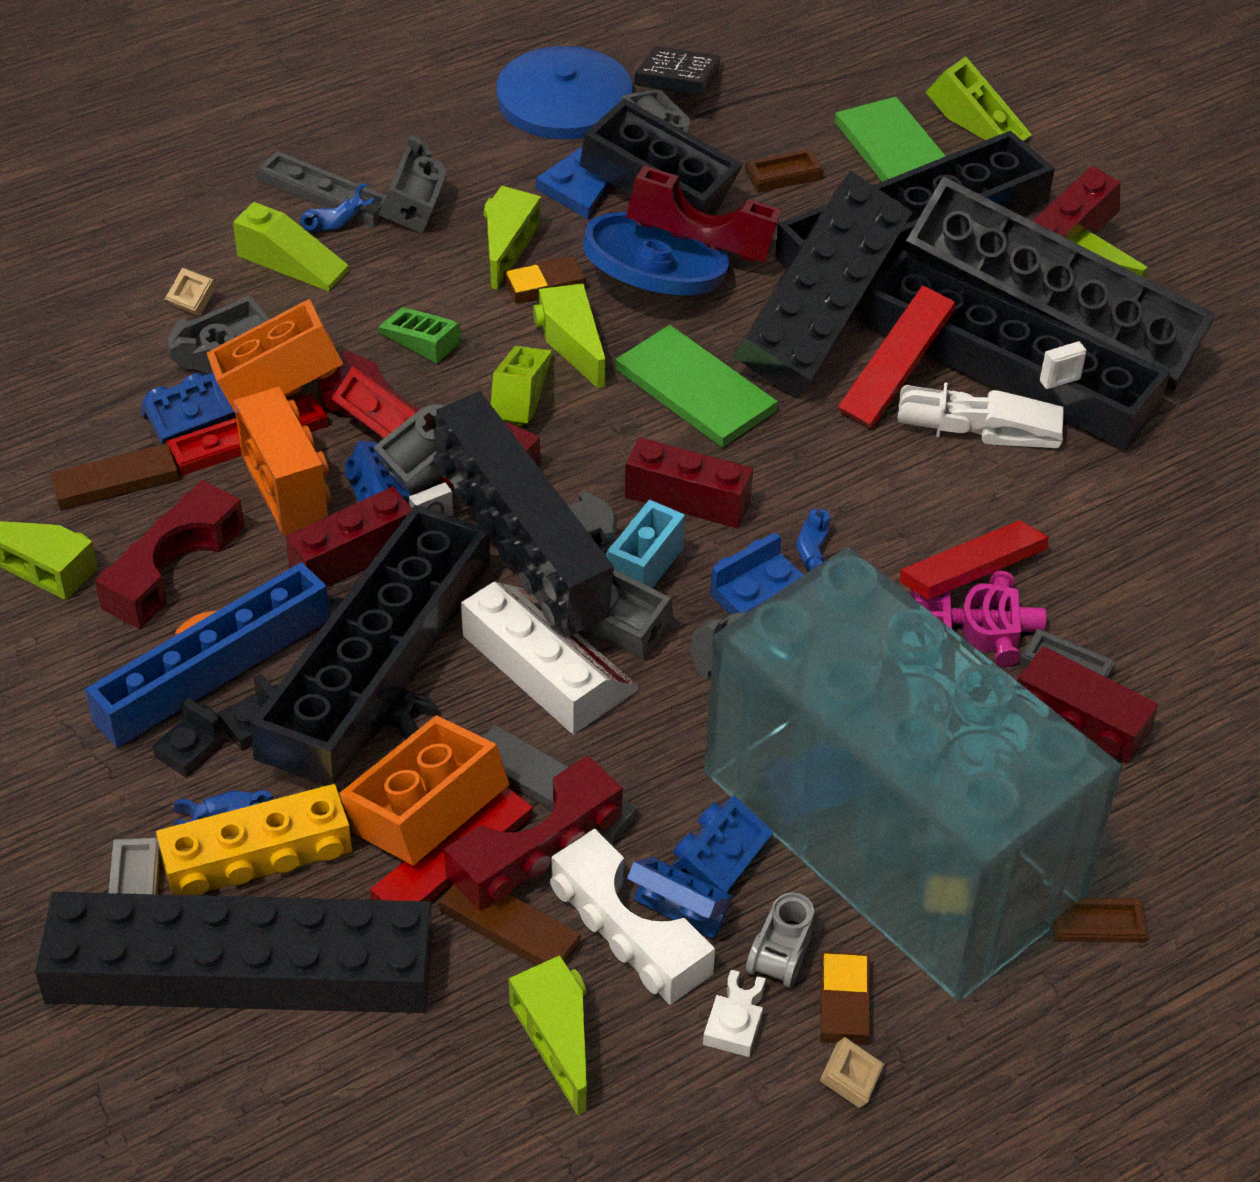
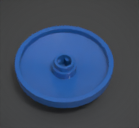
[497,46,632,140]
[582,212,729,295]

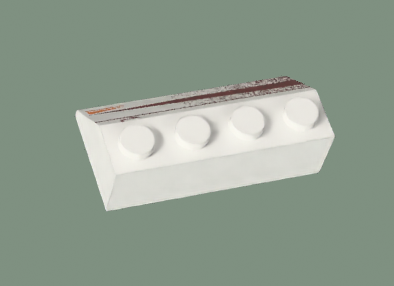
[461,582,638,735]

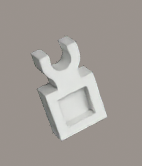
[703,970,766,1057]

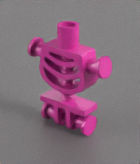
[911,571,1046,667]

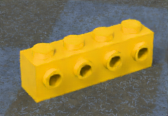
[156,784,352,895]

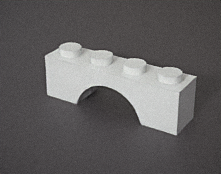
[550,829,715,1005]

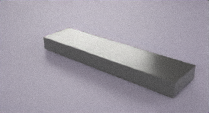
[257,151,386,227]
[483,725,638,845]

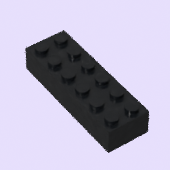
[732,171,912,398]
[433,391,614,638]

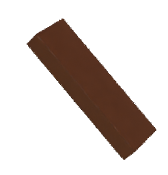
[49,444,179,510]
[439,884,581,966]

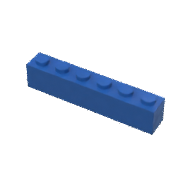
[85,562,330,748]

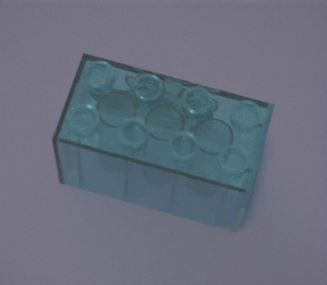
[705,546,1123,1002]

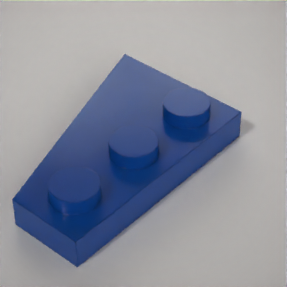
[536,147,610,220]

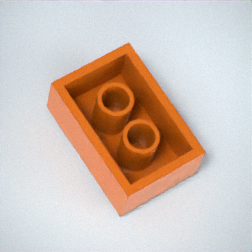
[207,299,343,414]
[234,386,332,536]
[339,715,509,866]

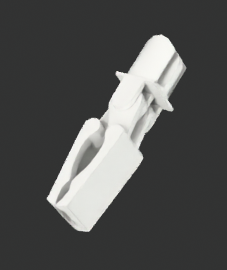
[898,382,1064,448]

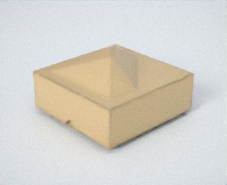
[165,268,217,317]
[820,1037,884,1108]

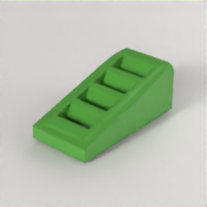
[378,307,461,364]

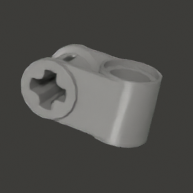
[746,892,814,988]

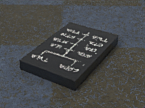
[634,46,720,95]

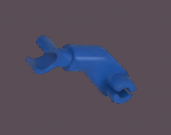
[300,183,378,232]
[796,508,834,588]
[174,790,274,826]

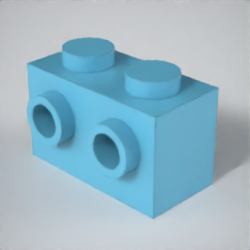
[606,499,685,588]

